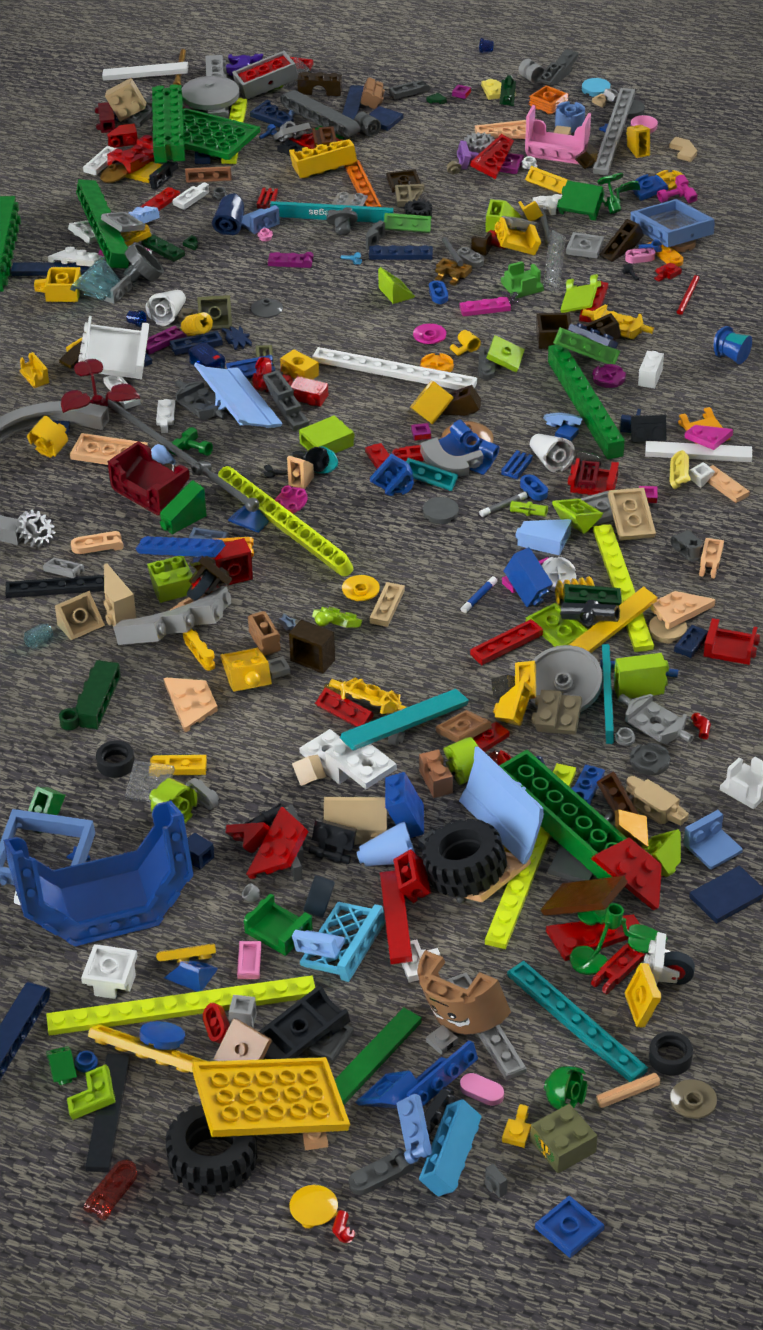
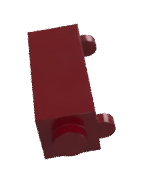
[95,102,116,133]

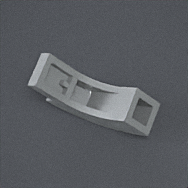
[420,437,483,477]

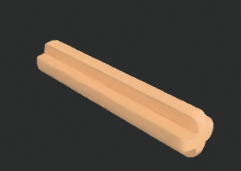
[596,1073,660,1108]

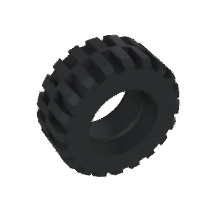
[422,819,507,898]
[165,1103,258,1195]

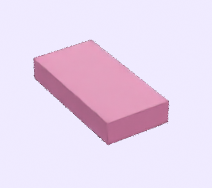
[237,941,262,979]

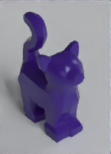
[226,53,264,76]

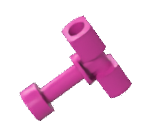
[657,174,698,203]

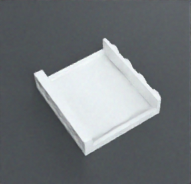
[78,316,149,379]

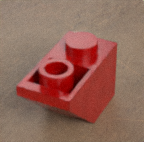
[107,123,138,148]

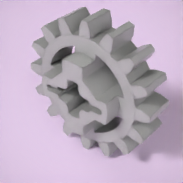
[464,132,495,154]
[15,510,55,548]

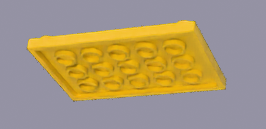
[192,1057,350,1137]

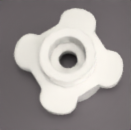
[522,156,537,169]

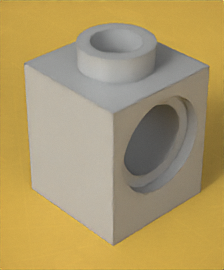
[229,995,257,1028]

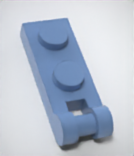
[396,1094,432,1164]

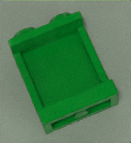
[557,180,605,221]
[244,894,312,956]

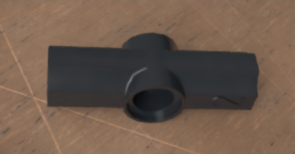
[560,599,620,625]

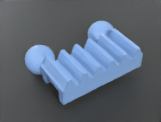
[128,206,160,223]

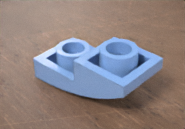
[543,413,582,427]

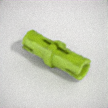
[510,501,548,517]

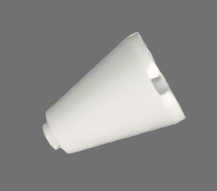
[146,290,186,326]
[530,434,575,473]

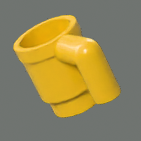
[450,330,481,356]

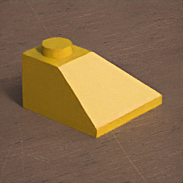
[493,680,532,726]

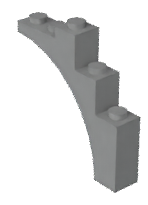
[113,586,231,645]

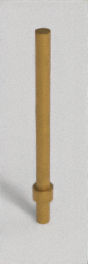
[173,49,186,85]

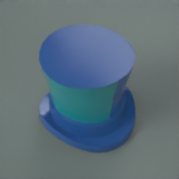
[714,326,752,365]

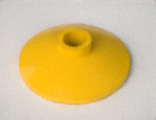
[342,575,380,601]

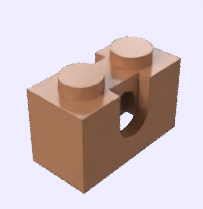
[419,749,453,798]

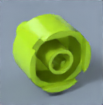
[443,737,478,785]
[149,778,197,823]

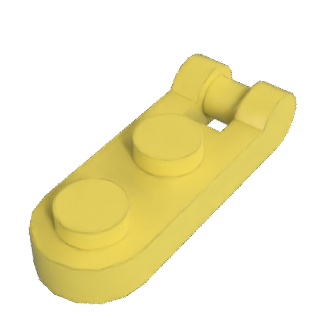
[670,450,691,489]

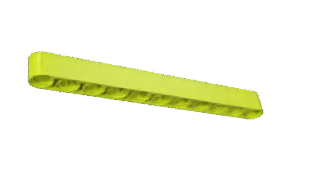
[218,466,353,576]

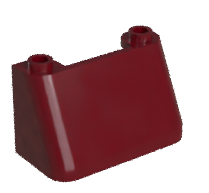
[107,441,190,516]

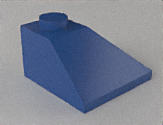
[355,1071,418,1108]

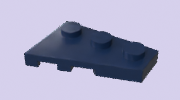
[250,99,294,128]

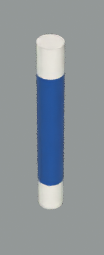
[461,576,497,613]

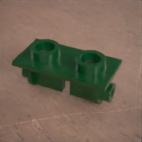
[499,75,516,106]

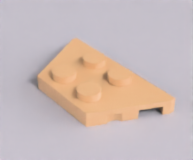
[650,591,716,629]
[164,678,218,732]

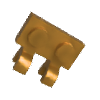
[435,258,472,286]

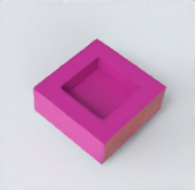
[639,486,658,503]

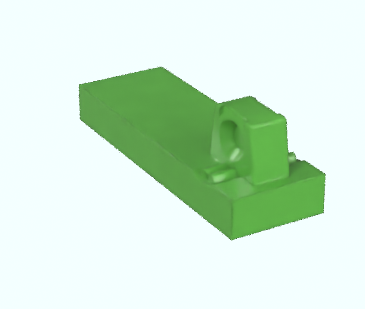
[384,213,431,233]

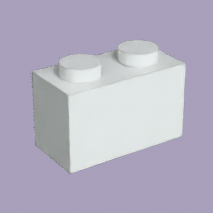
[638,351,664,389]

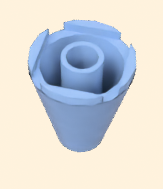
[356,822,415,867]

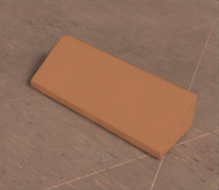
[185,166,232,183]

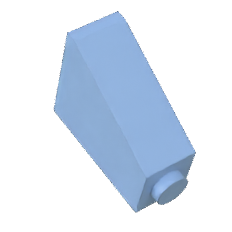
[516,519,572,556]

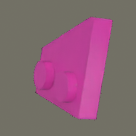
[685,425,733,450]

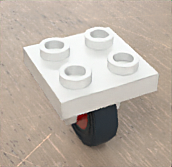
[643,932,695,985]

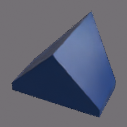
[228,506,269,533]
[164,960,218,992]

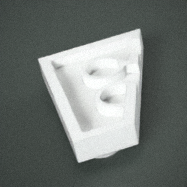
[48,247,105,267]

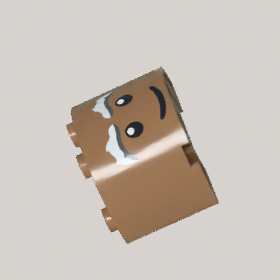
[417,950,511,1034]

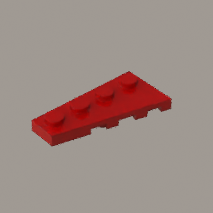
[470,134,514,179]
[546,914,640,961]

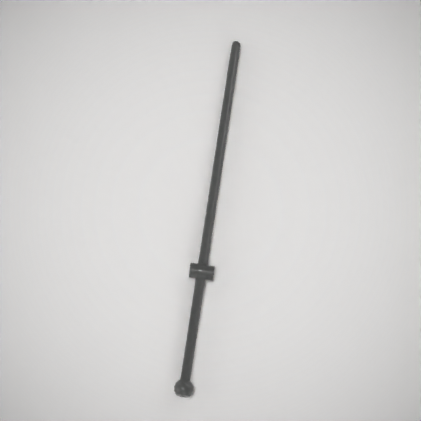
[98,393,259,512]

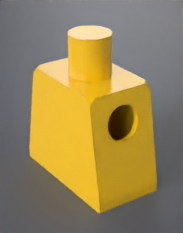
[626,125,650,158]

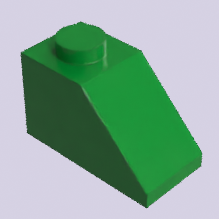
[28,786,65,833]
[46,1046,77,1085]

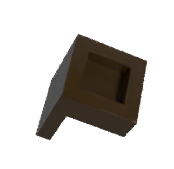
[575,142,599,169]
[471,232,492,256]

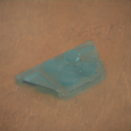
[70,257,120,301]

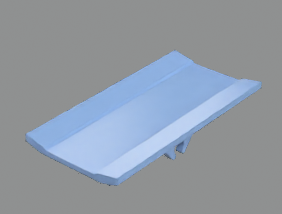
[194,363,282,428]
[459,747,544,864]

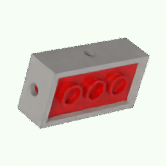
[232,51,298,99]

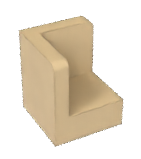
[292,754,326,786]

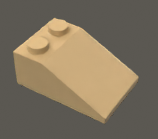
[104,564,136,627]

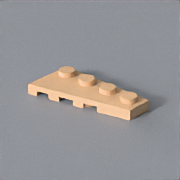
[475,120,526,139]

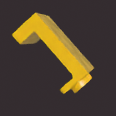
[494,217,541,255]

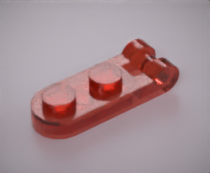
[83,1160,137,1221]

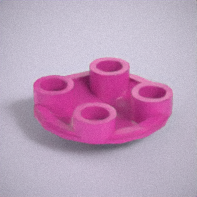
[275,485,308,514]

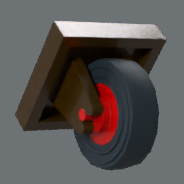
[187,556,232,601]

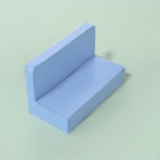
[292,930,345,959]

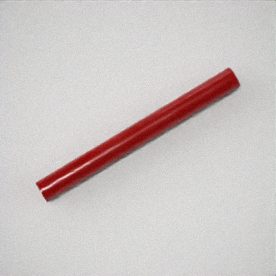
[677,275,700,315]

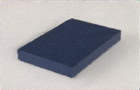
[689,865,763,924]

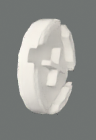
[542,557,577,592]

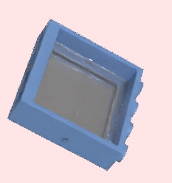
[631,199,715,247]

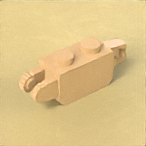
[626,776,689,826]

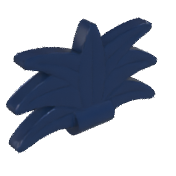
[221,326,252,350]

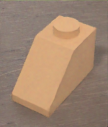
[287,456,314,489]

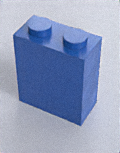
[504,547,553,607]
[385,772,424,838]

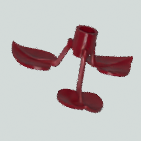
[61,359,140,413]

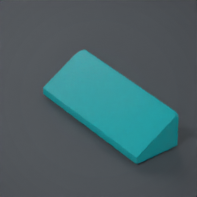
[406,458,458,491]

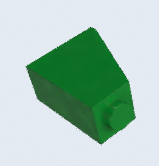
[160,480,207,535]

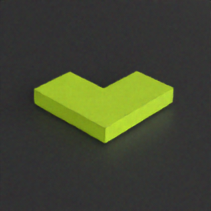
[67,1064,115,1120]

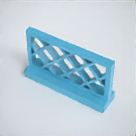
[300,902,386,982]

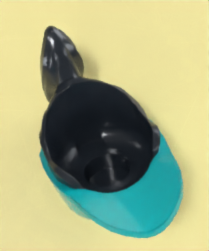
[292,446,338,474]

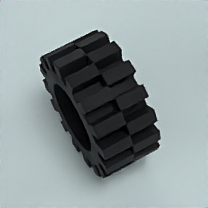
[404,199,432,219]

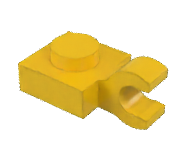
[502,1104,531,1148]

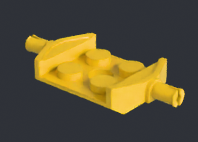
[582,304,654,339]
[329,678,407,714]

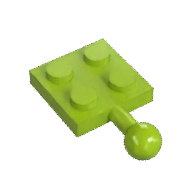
[312,607,362,628]

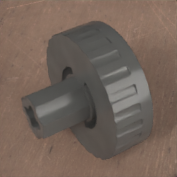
[124,242,164,282]

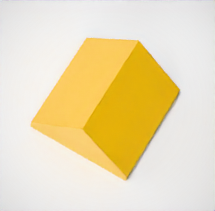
[410,380,454,424]

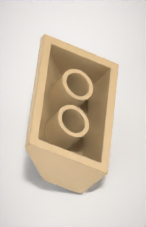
[324,797,388,845]

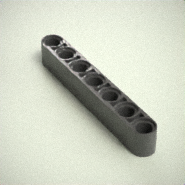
[280,90,360,138]

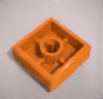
[529,85,569,114]

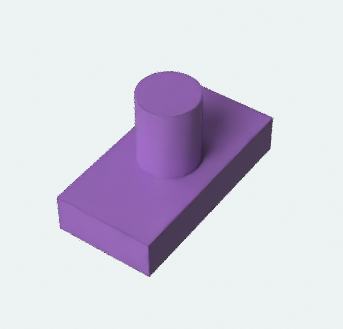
[457,140,479,169]

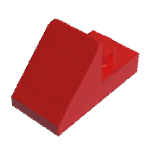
[225,822,270,853]

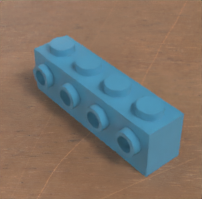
[419,1099,482,1196]

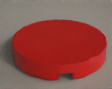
[252,357,272,391]

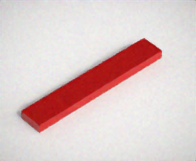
[380,870,413,964]

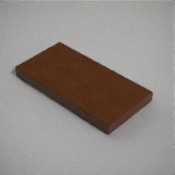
[540,876,628,916]

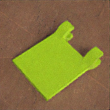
[560,274,601,313]

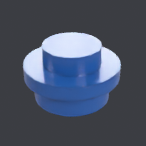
[75,1051,98,1073]

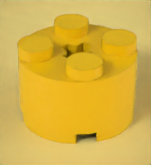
[27,416,68,458]

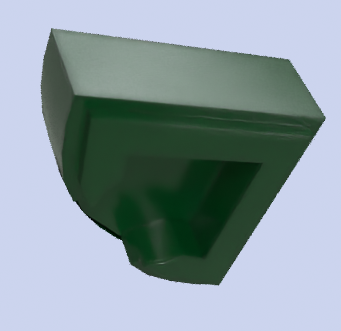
[426,93,447,104]
[183,235,198,250]

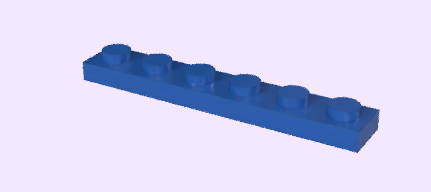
[135,536,226,558]

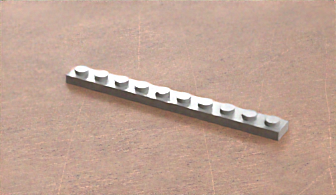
[593,88,635,175]

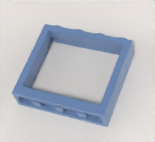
[0,809,95,885]

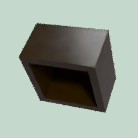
[536,312,572,349]
[289,619,335,674]

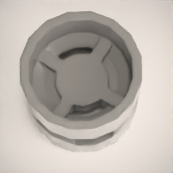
[519,59,545,84]

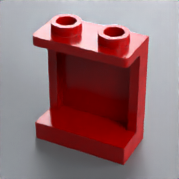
[568,458,619,495]
[703,618,760,665]

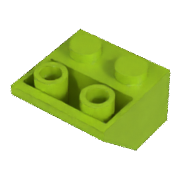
[486,199,521,232]
[147,556,193,603]

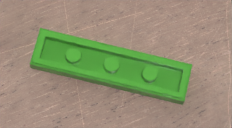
[553,327,620,365]

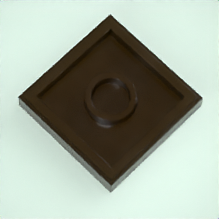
[386,169,421,193]

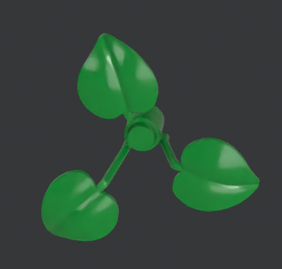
[598,173,640,214]
[570,903,668,975]

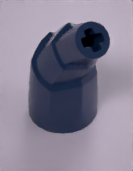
[212,193,244,235]

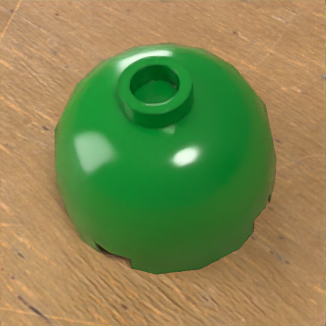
[544,1066,587,1110]

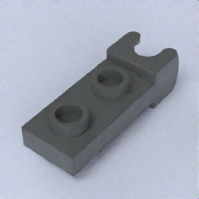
[127,96,153,127]

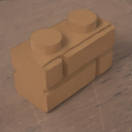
[360,77,385,109]
[248,611,281,656]

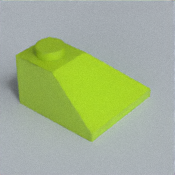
[644,829,681,877]

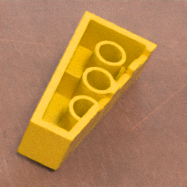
[289,139,357,178]

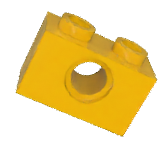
[280,350,319,380]

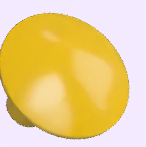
[290,1185,338,1228]

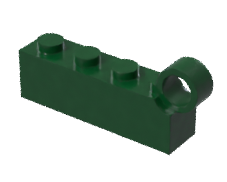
[59,660,121,731]

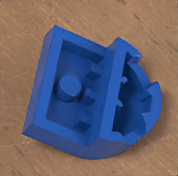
[370,454,414,496]

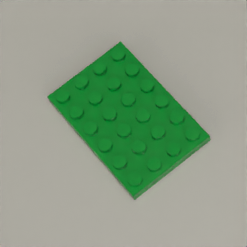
[183,108,260,160]

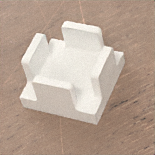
[720,757,763,809]
[81,944,137,999]

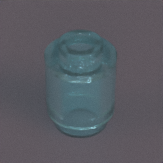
[23,623,53,649]

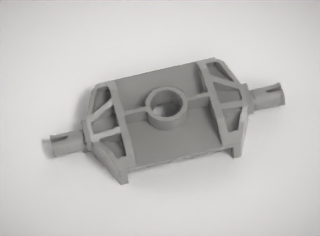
[618,694,694,744]

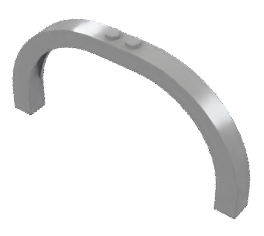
[0,401,109,545]

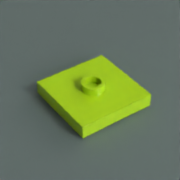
[486,335,525,372]

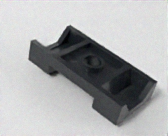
[258,985,350,1060]

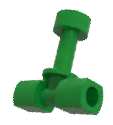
[168,427,213,456]

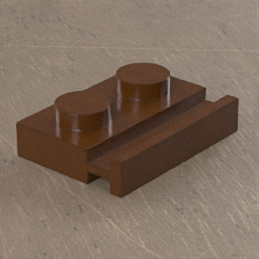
[312,126,337,148]

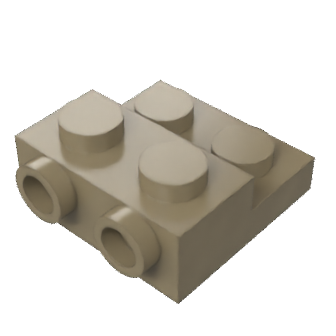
[532,690,582,735]

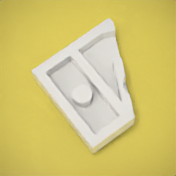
[68,220,98,244]

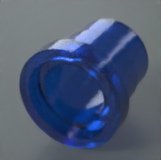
[479,38,494,53]
[126,310,147,327]

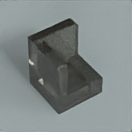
[491,675,515,699]

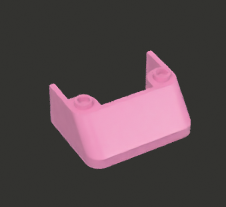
[525,105,591,164]

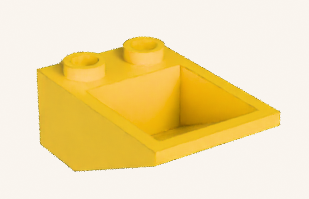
[220,647,272,692]

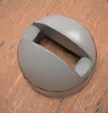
[242,883,260,902]

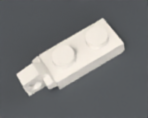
[173,182,209,210]
[156,399,176,433]

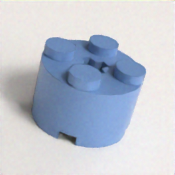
[555,102,585,134]

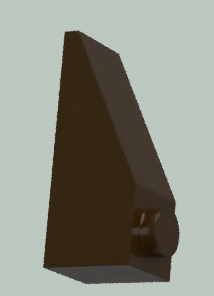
[599,219,644,262]
[441,385,481,416]

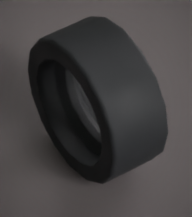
[96,740,135,778]
[649,1031,693,1076]

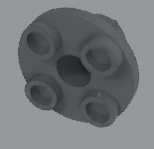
[326,207,358,235]

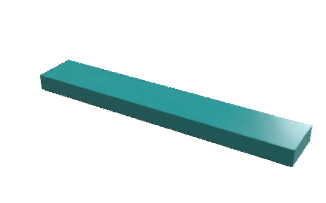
[602,644,614,744]

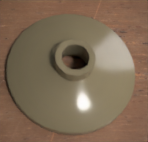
[670,1079,717,1119]

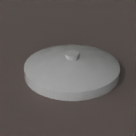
[182,76,239,110]
[529,645,603,712]

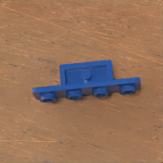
[407,1041,478,1107]

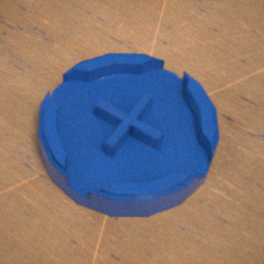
[139,1021,185,1050]

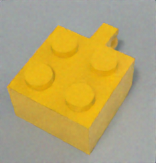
[34,267,81,302]

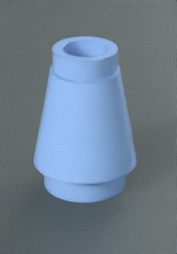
[151,444,176,465]

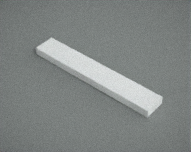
[102,62,188,80]
[645,441,752,462]

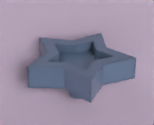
[277,614,296,631]

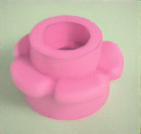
[257,228,273,242]

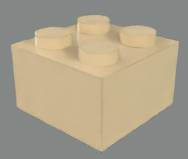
[105,78,146,122]

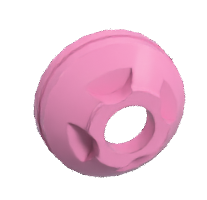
[631,115,658,134]

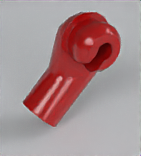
[691,713,711,739]
[332,1210,355,1243]

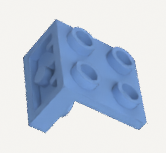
[242,205,280,234]
[683,810,743,869]

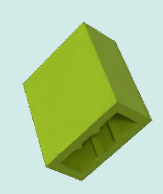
[299,415,355,453]
[613,653,669,699]

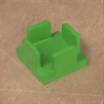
[501,261,544,298]

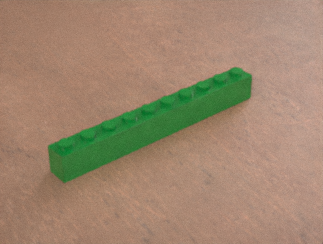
[76,179,129,268]
[548,344,625,460]

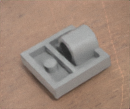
[273,121,311,142]

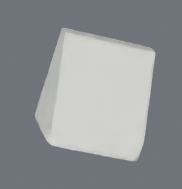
[689,462,715,488]

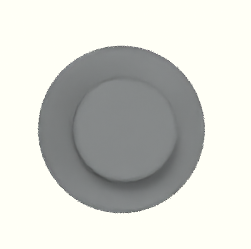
[615,727,635,746]

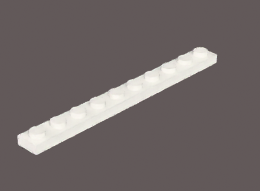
[312,347,477,390]

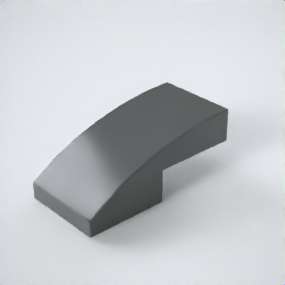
[366,220,385,250]

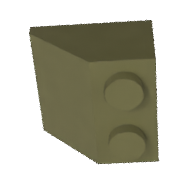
[197,295,232,329]

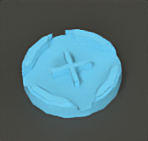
[582,78,611,97]

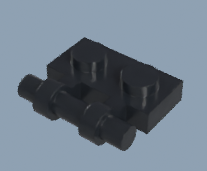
[309,818,357,864]

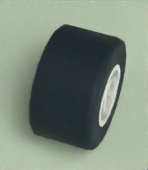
[303,875,335,918]

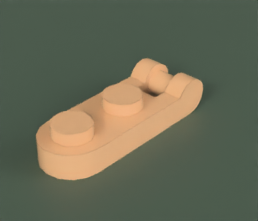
[71,531,124,554]

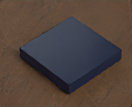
[369,106,403,131]

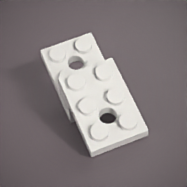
[300,729,397,789]

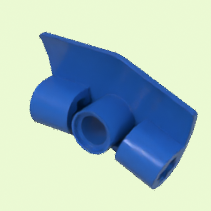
[439,420,500,475]

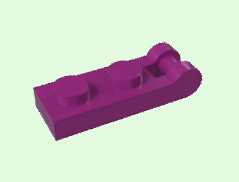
[268,252,314,268]
[146,326,187,355]

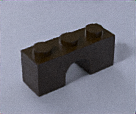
[297,72,342,96]

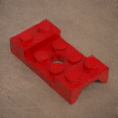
[107,135,155,174]

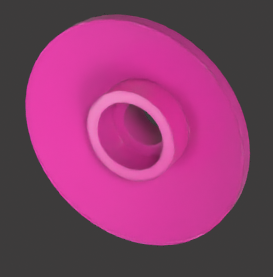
[413,323,446,344]

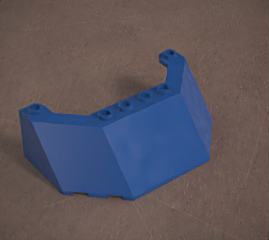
[3,801,193,947]

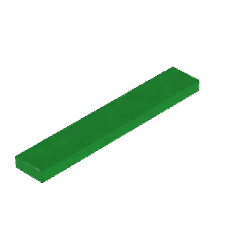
[335,1007,422,1105]

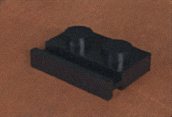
[631,414,667,442]

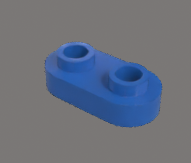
[429,281,448,304]
[520,474,548,501]

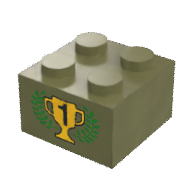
[530,1103,598,1173]

